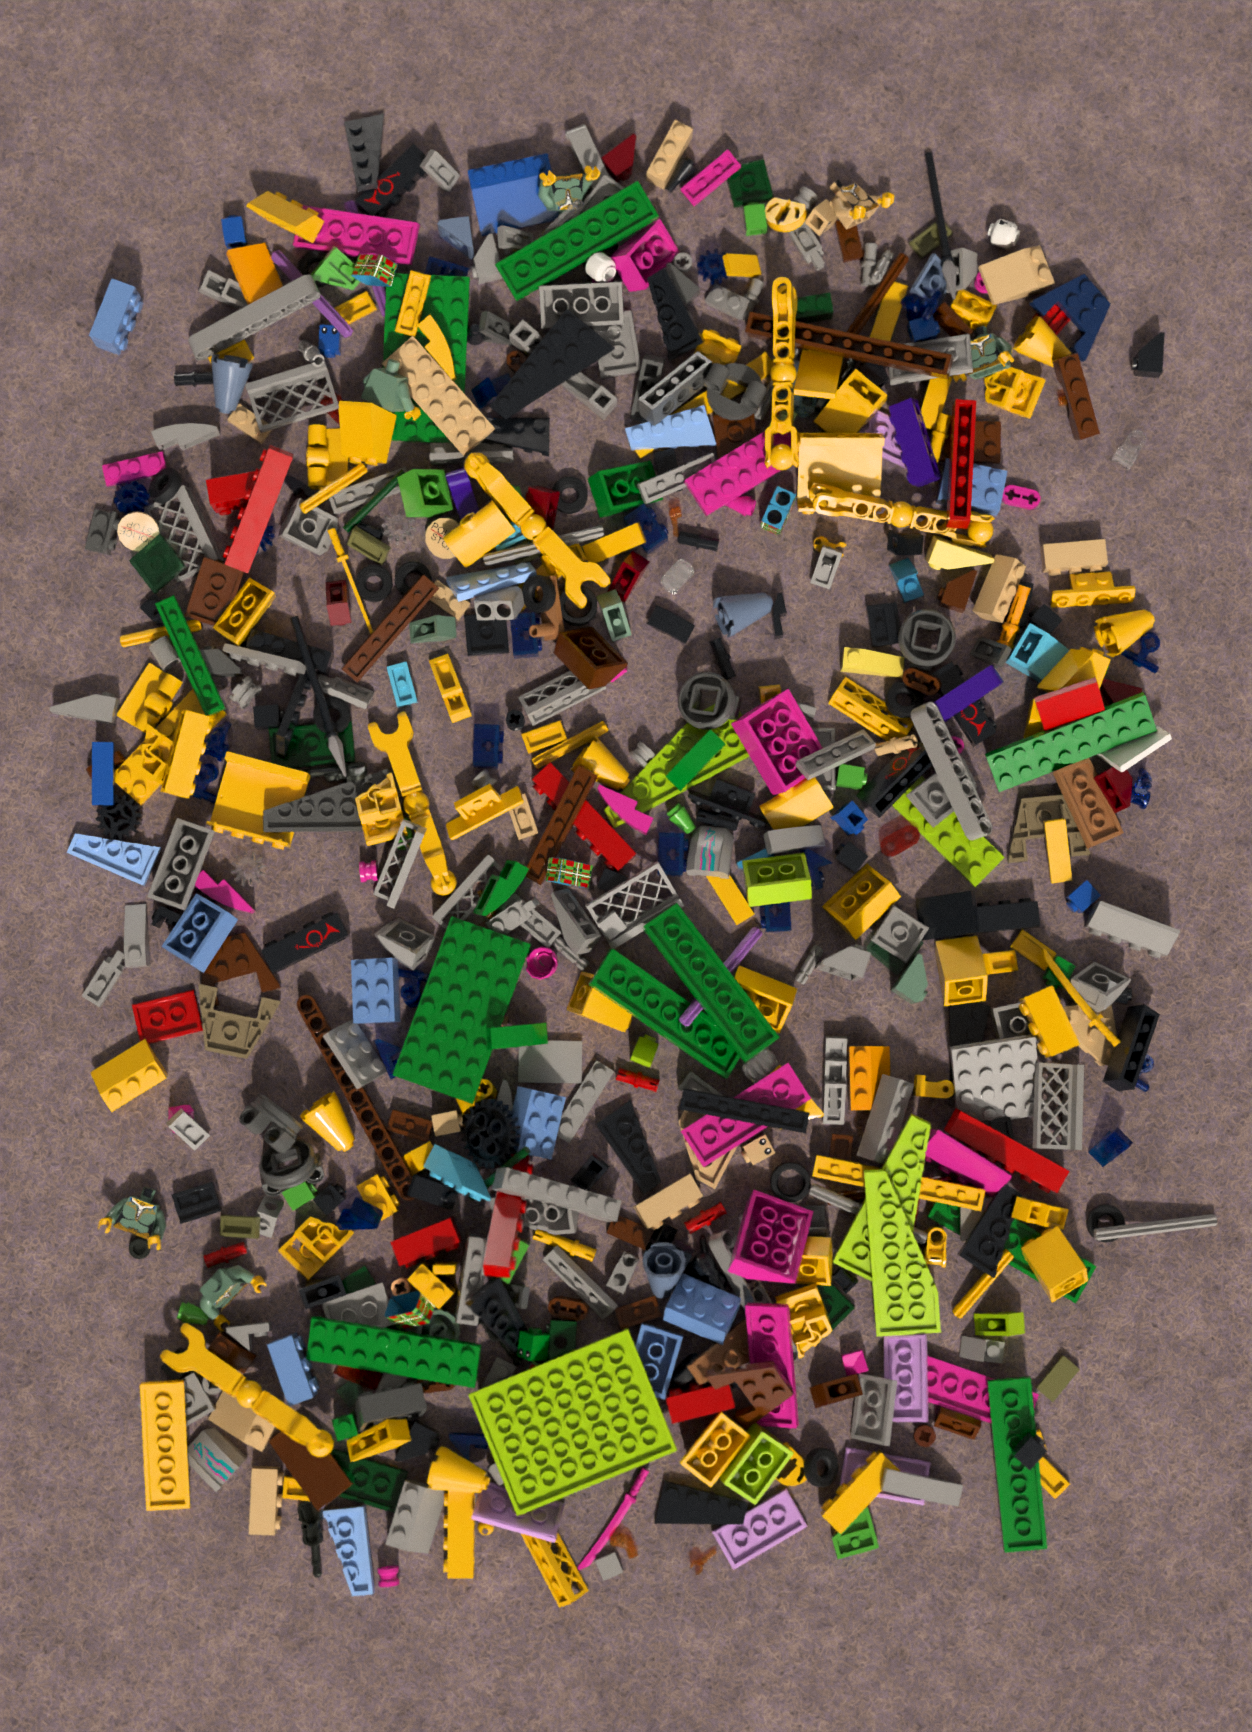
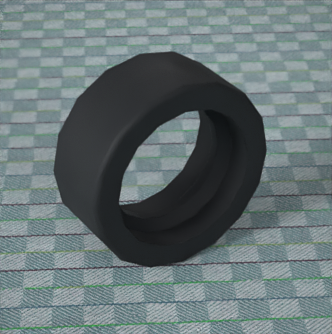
[559,585,597,626]
[770,1162,811,1202]

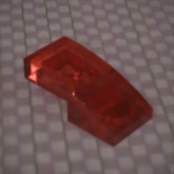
[333,1365,382,1390]

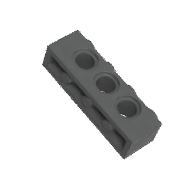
[638,351,712,426]

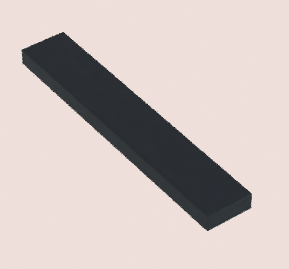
[680,1088,810,1134]

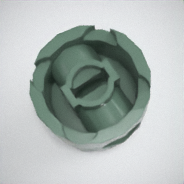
[417,1308,461,1340]

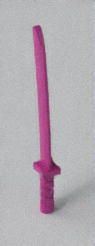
[577,1467,650,1570]

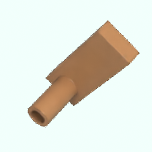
[529,576,564,641]

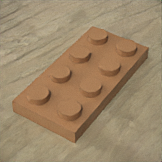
[1053,758,1124,849]

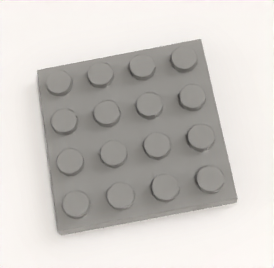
[950,1034,1042,1121]

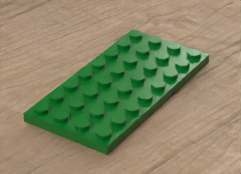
[381,273,470,443]
[393,916,531,1104]

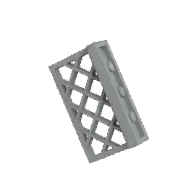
[245,359,339,433]
[143,485,225,583]
[585,861,684,949]
[1033,1062,1084,1150]
[454,1233,488,1326]

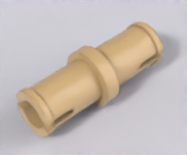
[875,734,918,756]

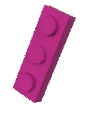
[680,149,741,207]
[102,451,167,487]

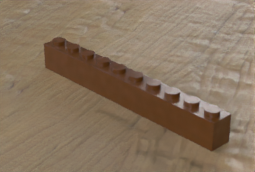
[745,312,953,380]

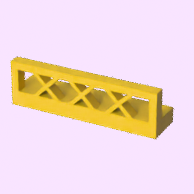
[828,677,914,741]
[520,1532,589,1607]

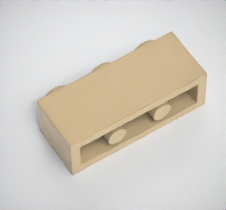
[646,120,693,190]
[1040,539,1108,576]
[972,554,1026,623]
[633,1174,703,1230]
[249,1466,284,1535]

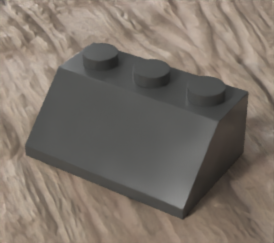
[356,1382,427,1432]

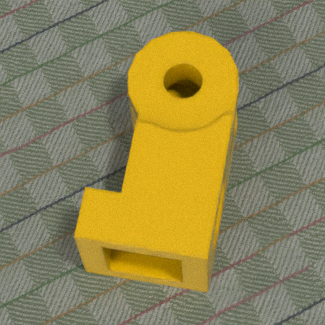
[913,1075,954,1099]

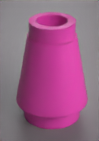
[724,495,756,517]

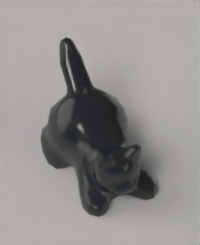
[686,1235,727,1291]

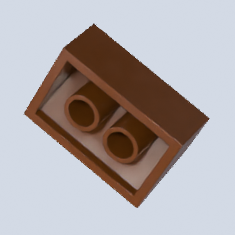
[553,627,628,689]

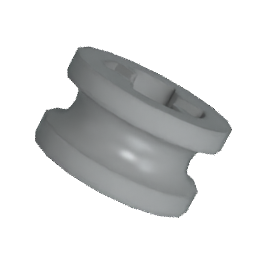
[674,253,692,273]

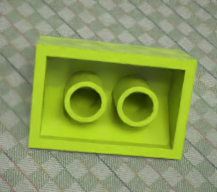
[742,853,812,907]
[719,1423,794,1505]

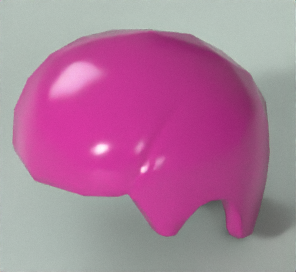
[526,946,558,980]

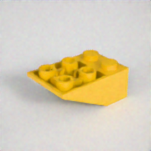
[814,369,887,433]

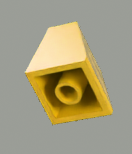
[338,401,397,466]
[1037,647,1111,693]
[935,936,987,1006]
[566,971,632,1033]
[1021,1226,1088,1303]

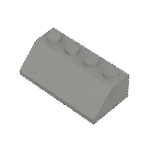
[539,282,624,328]
[147,818,215,910]
[1085,901,1180,959]
[815,944,871,982]
[857,1074,914,1164]

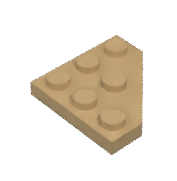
[1063,1004,1117,1066]
[678,1110,737,1189]

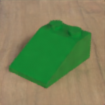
[588,461,663,518]

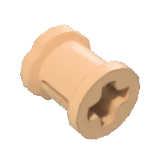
[391,1277,411,1296]

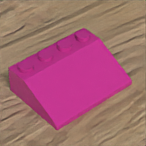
[731,689,823,795]
[925,1129,1012,1198]
[728,1190,814,1283]

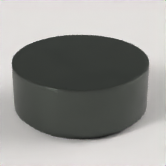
[129,1237,151,1259]

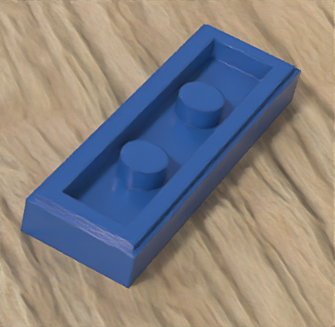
[92,742,114,805]

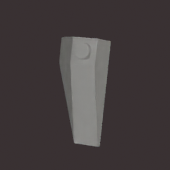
[490,1186,579,1235]

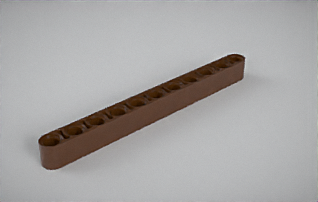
[296,995,414,1200]

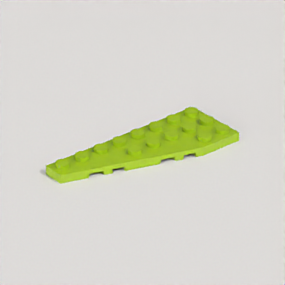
[604,704,750,829]
[832,1114,931,1282]
[864,1169,941,1337]

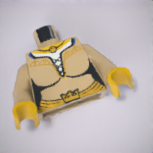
[830,180,894,229]

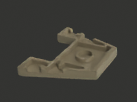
[1007,795,1090,863]
[198,984,280,1059]

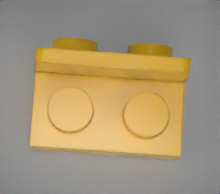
[950,289,997,330]
[694,329,741,366]
[356,1174,400,1224]

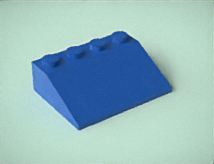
[467,153,559,236]

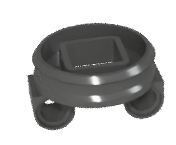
[704,363,767,420]
[898,608,956,672]
[678,672,742,730]
[239,1094,303,1153]
[259,1139,324,1197]

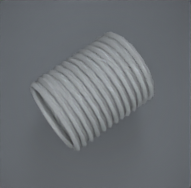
[149,636,181,670]

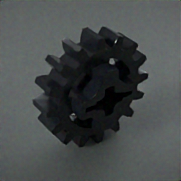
[95,794,143,840]

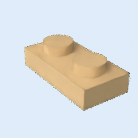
[227,404,272,445]
[430,580,471,621]
[509,794,539,840]

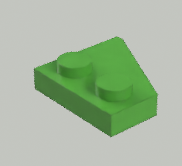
[311,246,360,290]
[831,1506,879,1559]

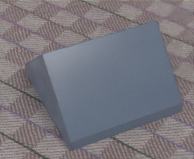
[437,216,475,260]
[909,253,947,312]

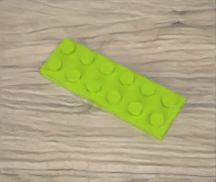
[892,776,1005,887]

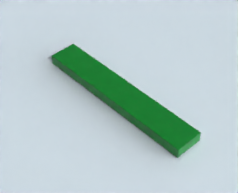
[155,595,226,716]

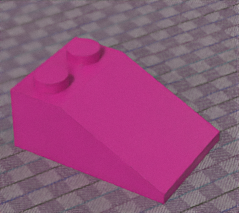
[610,218,680,292]

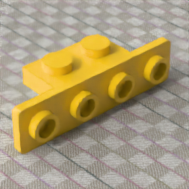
[1050,571,1136,608]
[446,784,524,840]

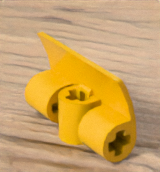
[306,424,348,490]
[443,500,515,568]
[117,663,183,733]
[759,777,833,830]

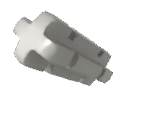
[869,250,894,285]
[553,937,589,971]
[795,945,824,985]

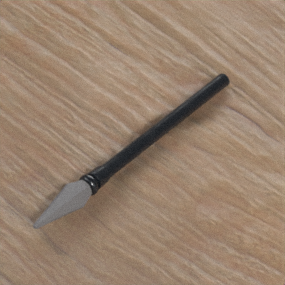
[925,152,957,299]
[290,616,346,777]

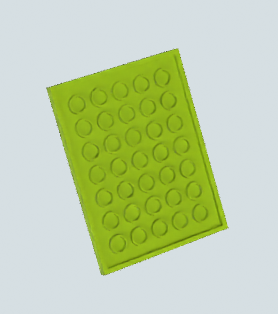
[468,1328,677,1516]

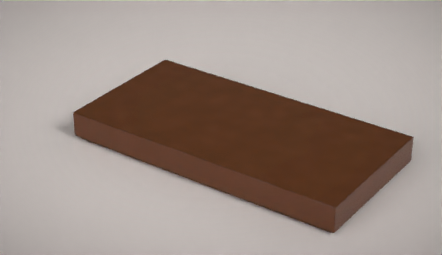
[268,1414,353,1511]

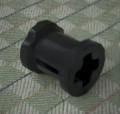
[506,710,525,731]
[832,1267,859,1294]

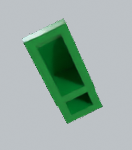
[666,729,725,791]
[473,860,529,916]
[486,1023,548,1049]

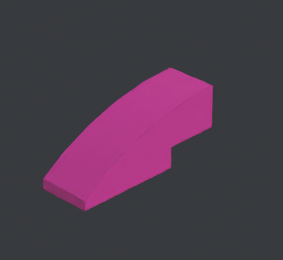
[598,784,653,835]
[195,870,255,914]

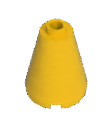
[1013,316,1071,368]
[1094,609,1154,657]
[570,736,630,791]
[300,1091,355,1152]
[427,1446,490,1493]

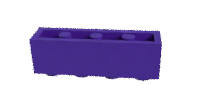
[888,398,941,487]

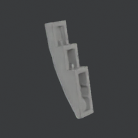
[823,1036,847,1125]
[880,1468,963,1506]

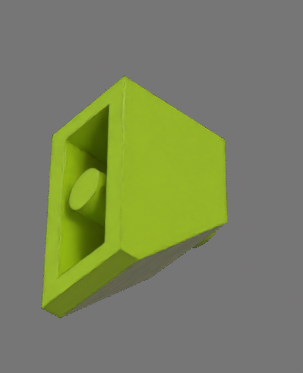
[630,1034,659,1068]
[974,1312,1025,1336]

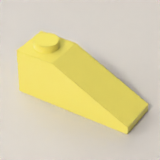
[925,535,995,570]
[840,647,905,678]

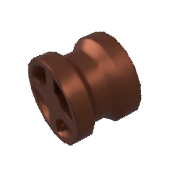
[913,1425,936,1447]

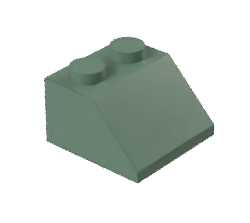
[891,953,928,1004]

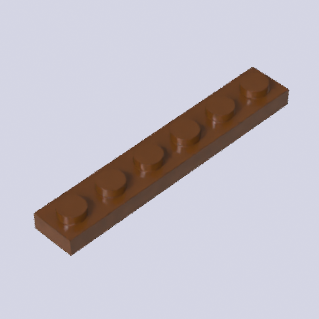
[341,574,439,683]
[525,764,599,885]

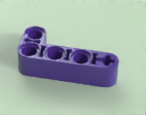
[445,467,479,521]
[933,665,1004,722]

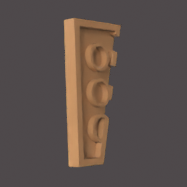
[687,1317,750,1384]

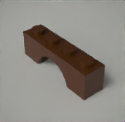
[1052,353,1100,440]

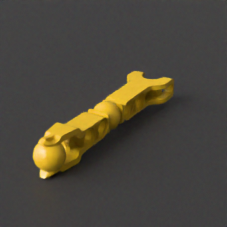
[764,277,799,470]
[464,453,610,608]
[809,483,995,548]
[368,711,457,896]
[160,1323,334,1457]

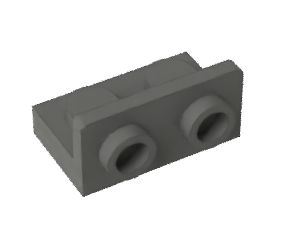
[85,509,121,555]

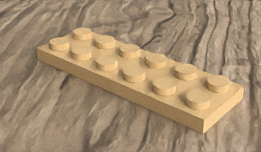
[382,336,495,457]

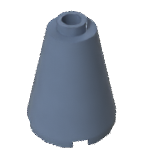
[211,354,253,414]
[713,593,773,638]
[642,1242,686,1299]

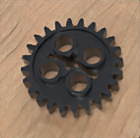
[461,1099,521,1169]

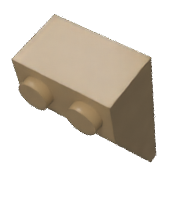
[978,245,1055,305]
[208,1391,276,1452]

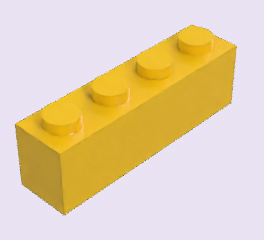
[160,710,212,798]
[820,1450,900,1534]
[443,1491,475,1578]

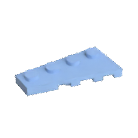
[625,405,716,450]
[446,562,537,602]
[66,833,162,886]
[323,1505,375,1596]

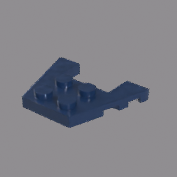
[1029,274,1111,362]

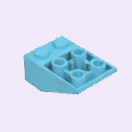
[1005,623,1069,683]
[423,1144,491,1202]

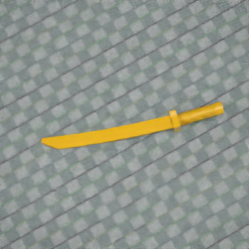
[328,528,373,634]
[1042,949,1121,1047]

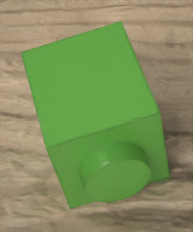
[743,202,767,236]
[836,764,868,790]
[282,1181,317,1211]

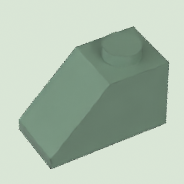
[596,589,632,642]
[409,615,457,643]

